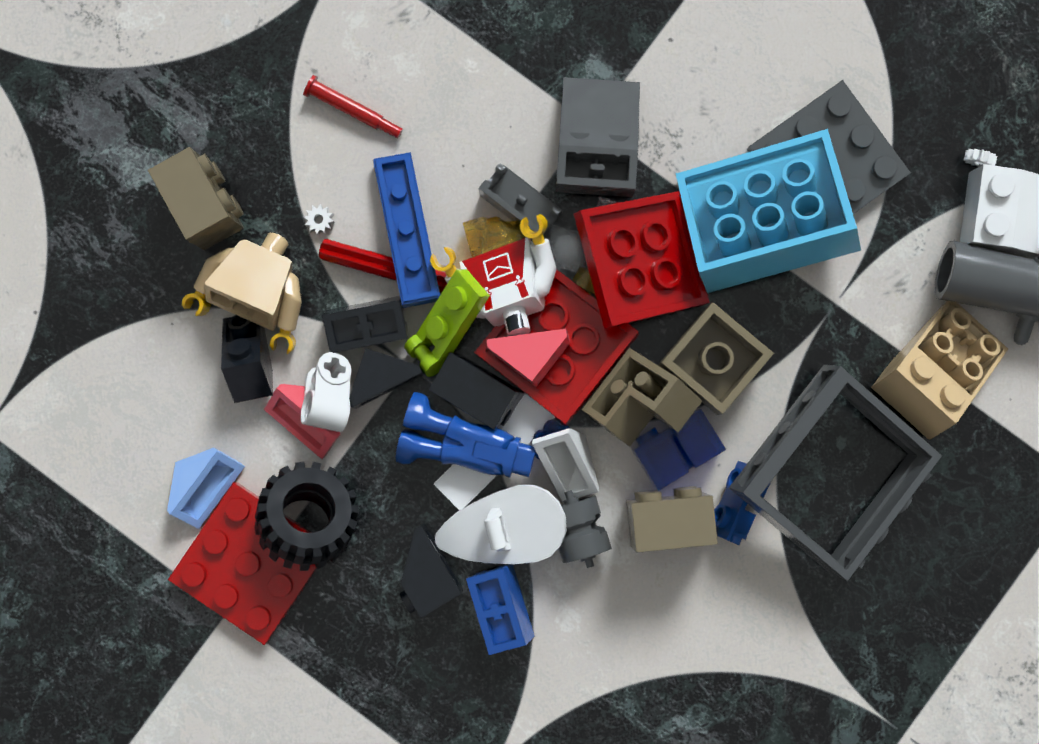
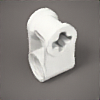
[300,352,352,432]

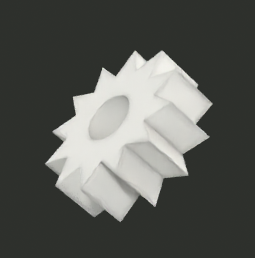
[964,149,998,167]
[303,204,335,235]

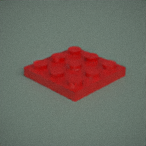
[574,191,710,329]
[474,270,639,426]
[168,482,316,645]

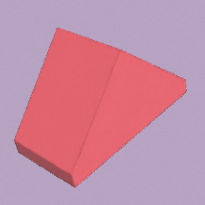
[487,328,570,387]

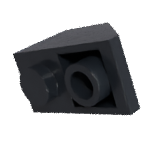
[221,315,273,403]

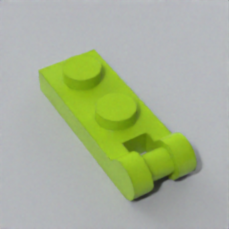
[404,269,490,377]

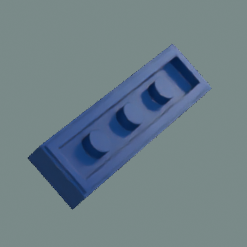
[373,152,440,308]

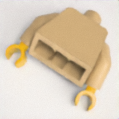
[182,232,302,354]

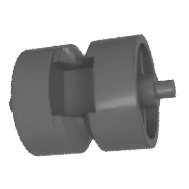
[559,490,612,568]

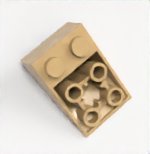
[871,301,1008,440]

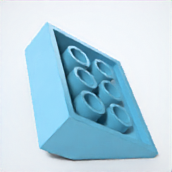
[676,129,861,293]

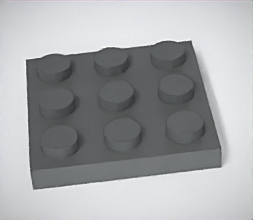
[747,80,911,214]

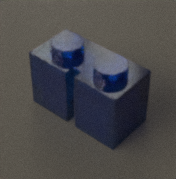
[631,409,726,491]

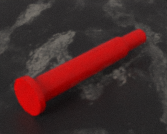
[303,75,403,139]

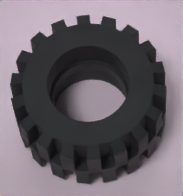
[254,462,359,571]

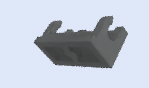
[478,163,564,237]

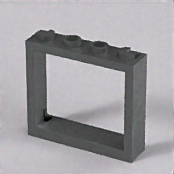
[729,365,942,581]

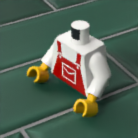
[430,214,557,336]

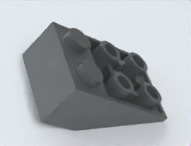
[556,77,640,197]

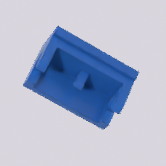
[466,564,535,655]

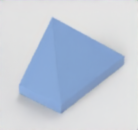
[167,448,245,529]

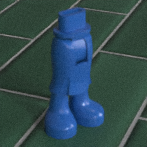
[396,392,536,478]

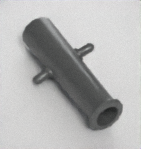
[935,240,1039,345]

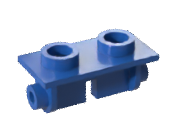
[714,461,771,545]

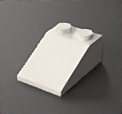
[960,164,1039,259]

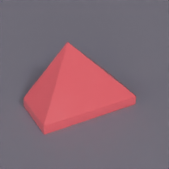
[264,384,340,459]

